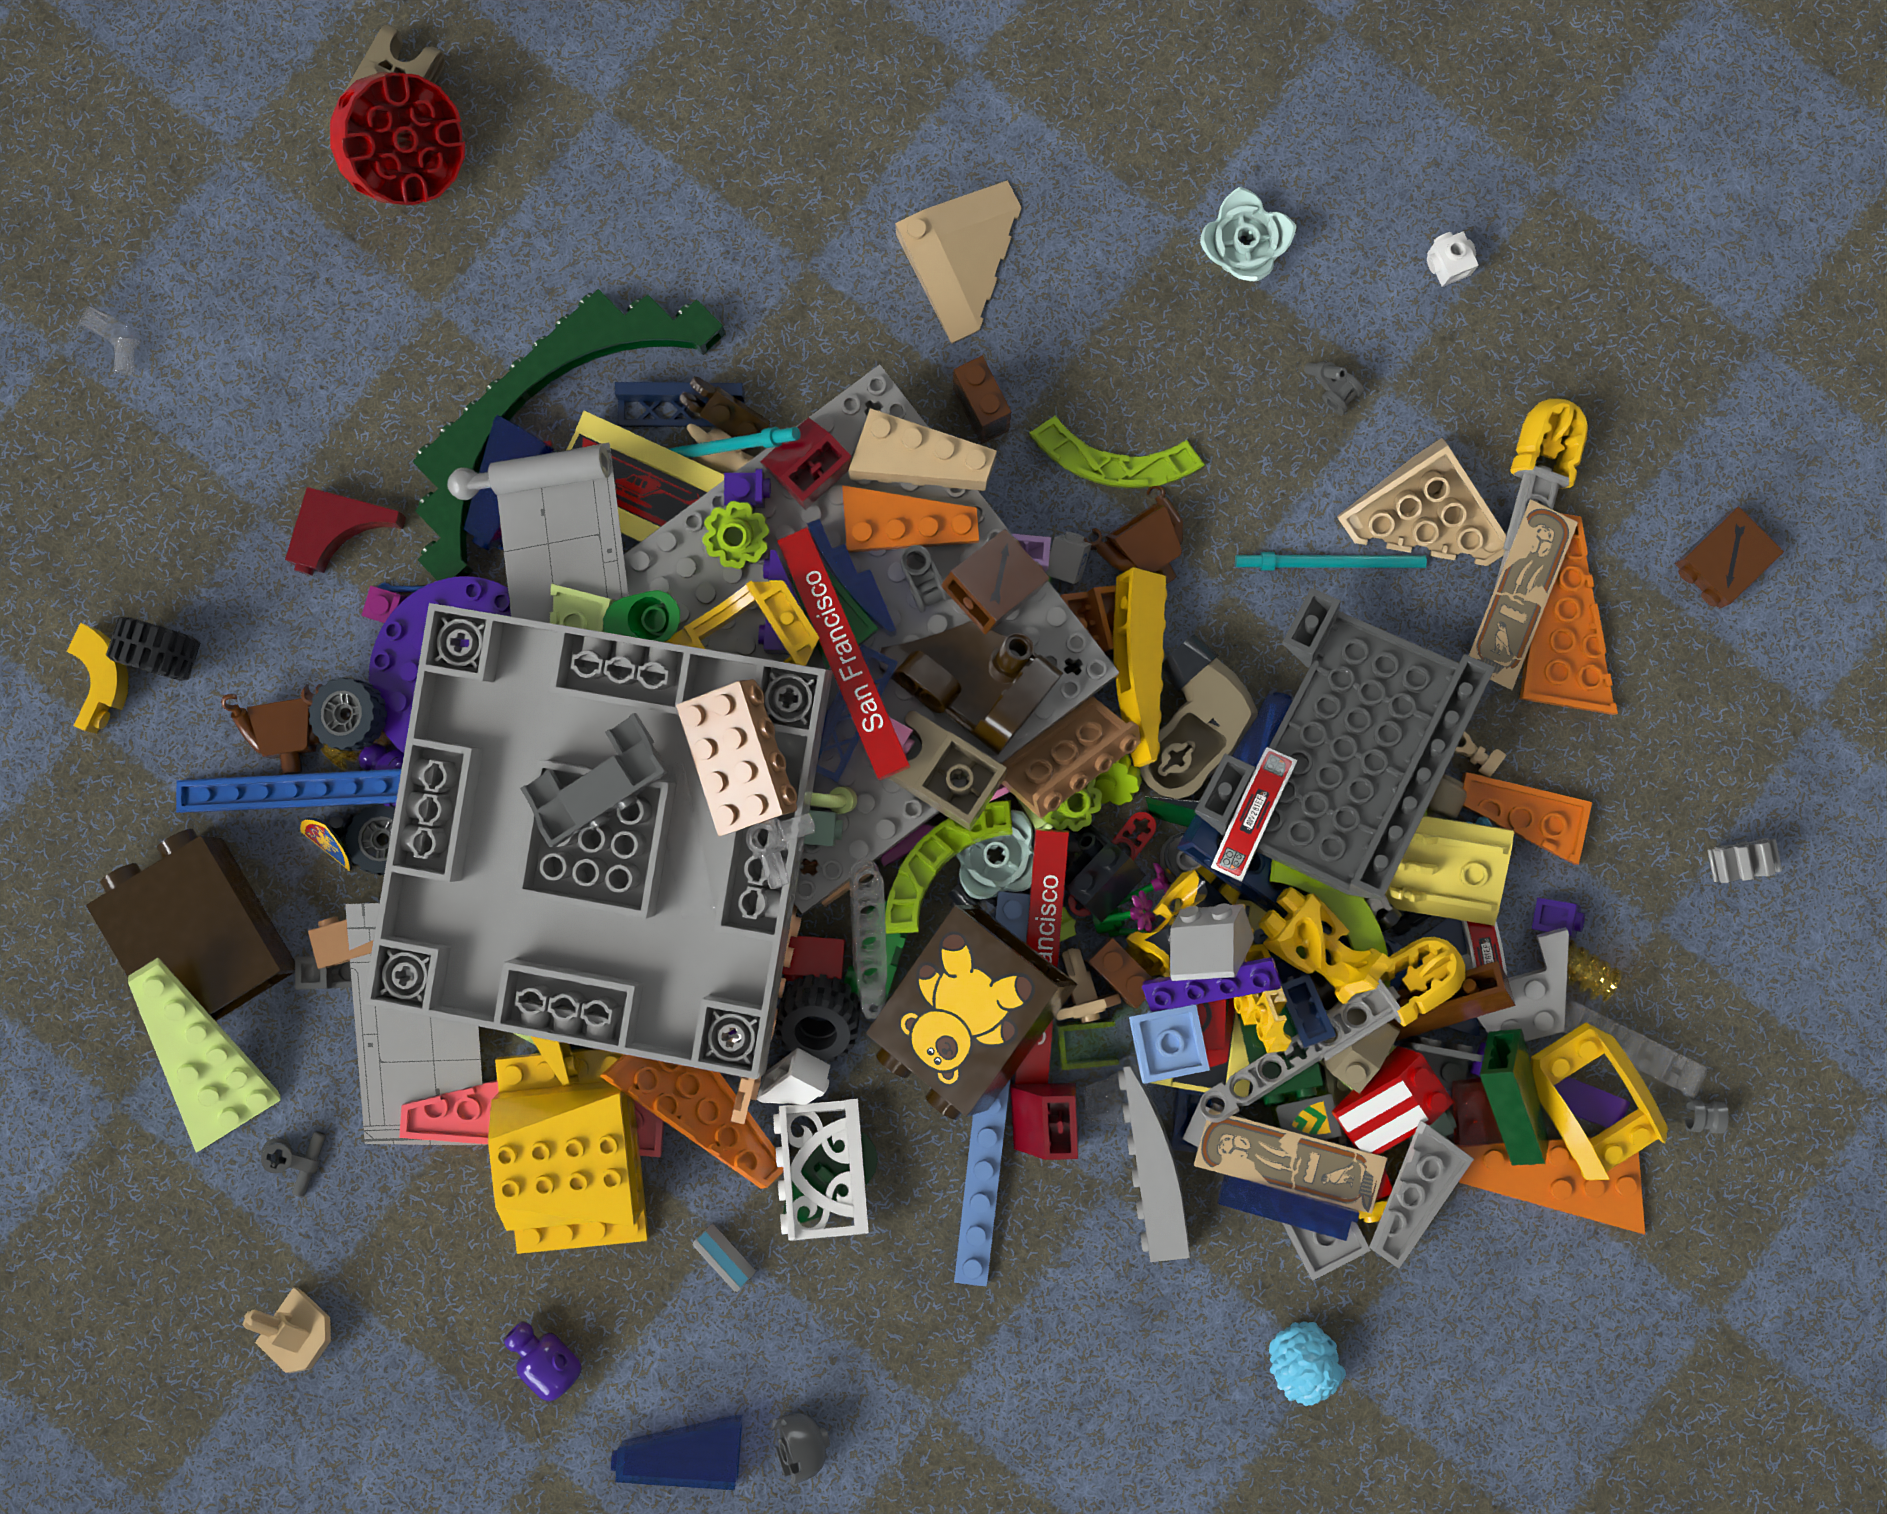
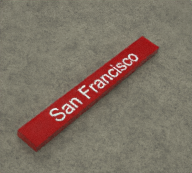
[777,527,910,781]
[1015,828,1069,1084]

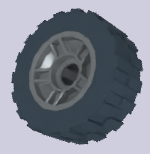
[309,677,387,751]
[345,804,395,875]

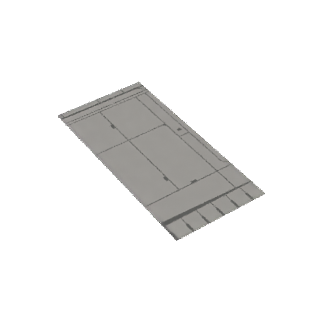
[497,443,629,623]
[345,903,487,1145]

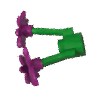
[1093,863,1171,937]

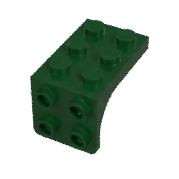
[1237,1007,1323,1108]

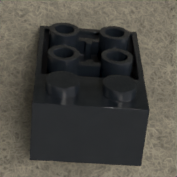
[1033,824,1146,923]

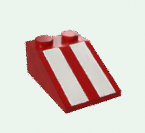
[1331,1046,1454,1155]

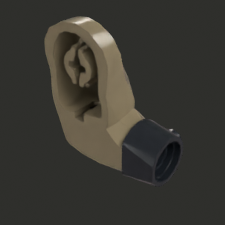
[1140,634,1258,799]

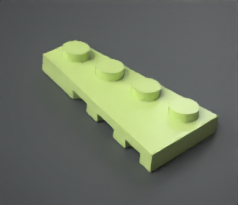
[550,584,616,632]

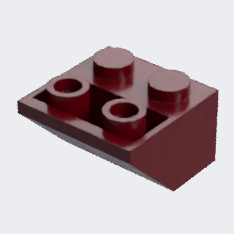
[760,417,852,510]
[1011,1083,1079,1160]

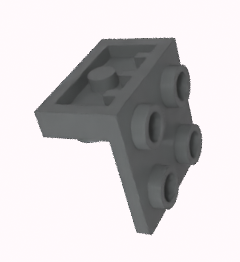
[1403,1036,1483,1091]

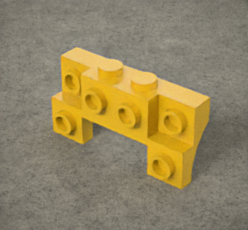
[1234,904,1292,1053]

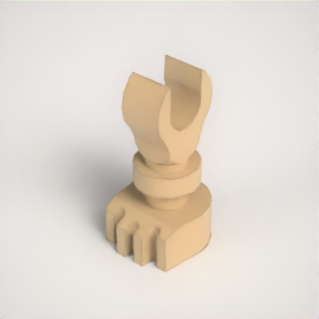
[1454,731,1506,778]

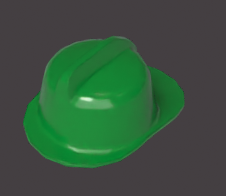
[603,590,680,642]

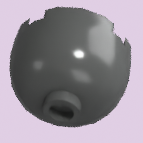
[771,1413,830,1485]

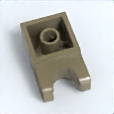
[333,24,445,144]
[888,711,1007,831]

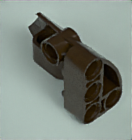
[879,621,1063,755]

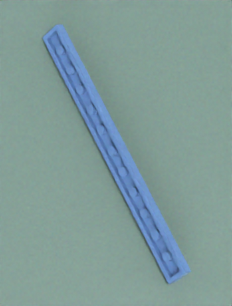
[954,891,1030,1286]

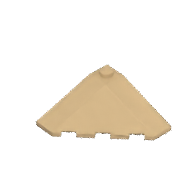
[895,180,1021,344]
[1337,438,1506,566]

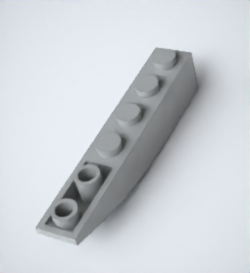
[1118,1060,1190,1262]

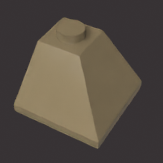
[1321,1000,1400,1093]

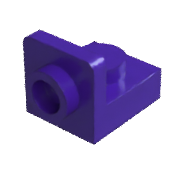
[724,469,771,508]
[1532,897,1585,938]

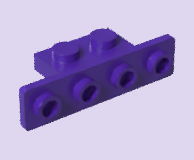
[1142,957,1281,1012]

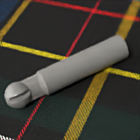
[448,445,610,500]

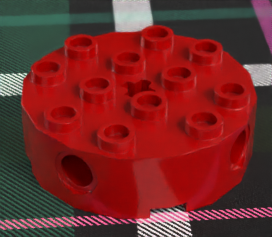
[330,72,465,205]

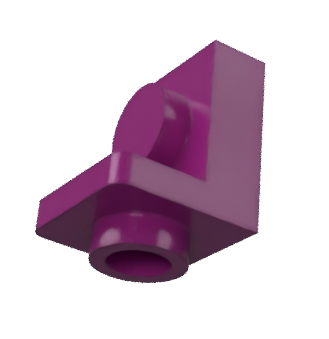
[361,585,408,623]

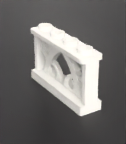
[773,1099,869,1241]

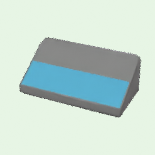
[693,1224,756,1292]

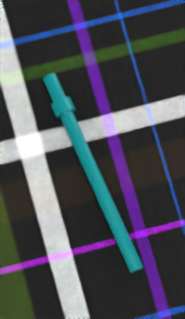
[668,427,801,458]
[1235,552,1427,571]

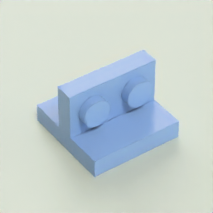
[1129,1005,1210,1083]

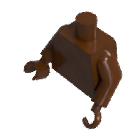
[1084,486,1184,584]
[221,684,322,775]

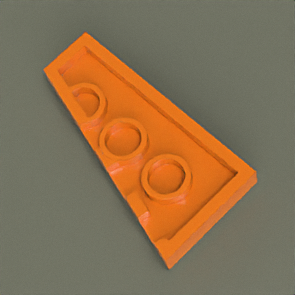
[1461,772,1592,865]

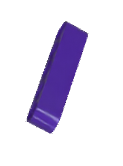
[1469,1042,1631,1128]

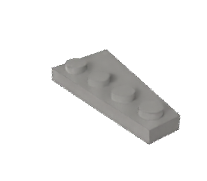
[1369,1120,1474,1269]

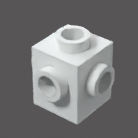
[1427,231,1479,287]

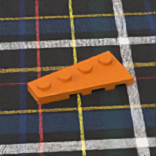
[842,485,979,553]

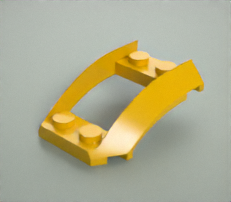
[665,580,819,666]
[1530,1022,1668,1180]

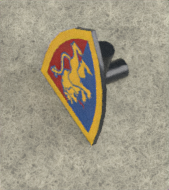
[300,813,354,871]

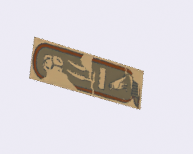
[1469,499,1578,690]
[1194,1109,1387,1214]

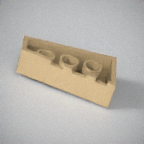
[848,408,997,491]

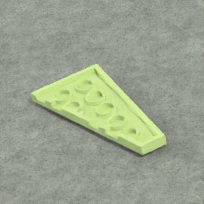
[128,958,281,1153]

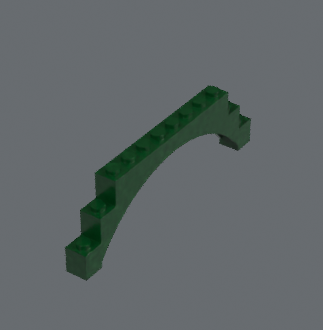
[412,289,726,581]

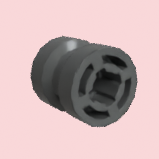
[1685,1099,1729,1134]

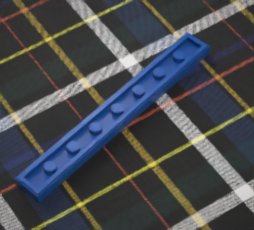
[176,769,402,813]

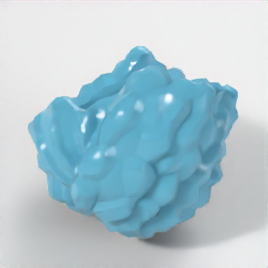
[1269,1322,1346,1406]

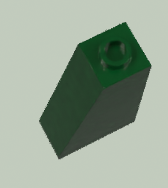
[1480,1028,1549,1166]

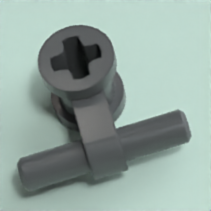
[1304,361,1364,415]
[261,1131,326,1197]

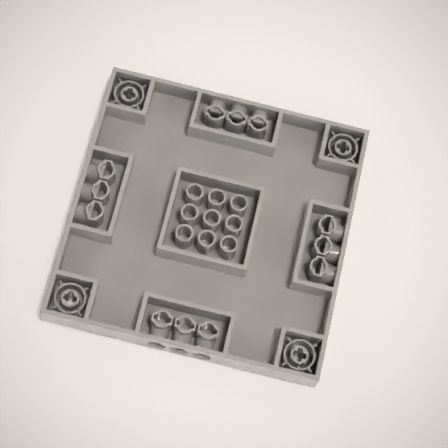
[624,364,1119,914]
[363,603,833,1079]

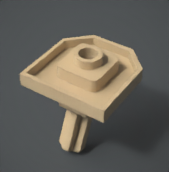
[1055,948,1121,1023]
[243,1287,331,1373]

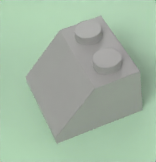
[1170,903,1254,981]

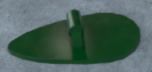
[783,1131,878,1223]

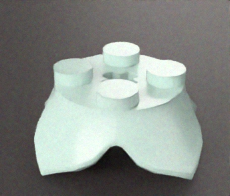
[1200,187,1296,281]
[956,810,1034,899]

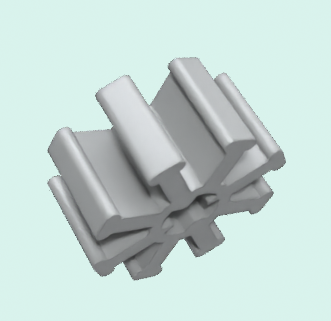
[1707,838,1782,883]

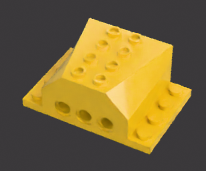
[488,1048,649,1254]

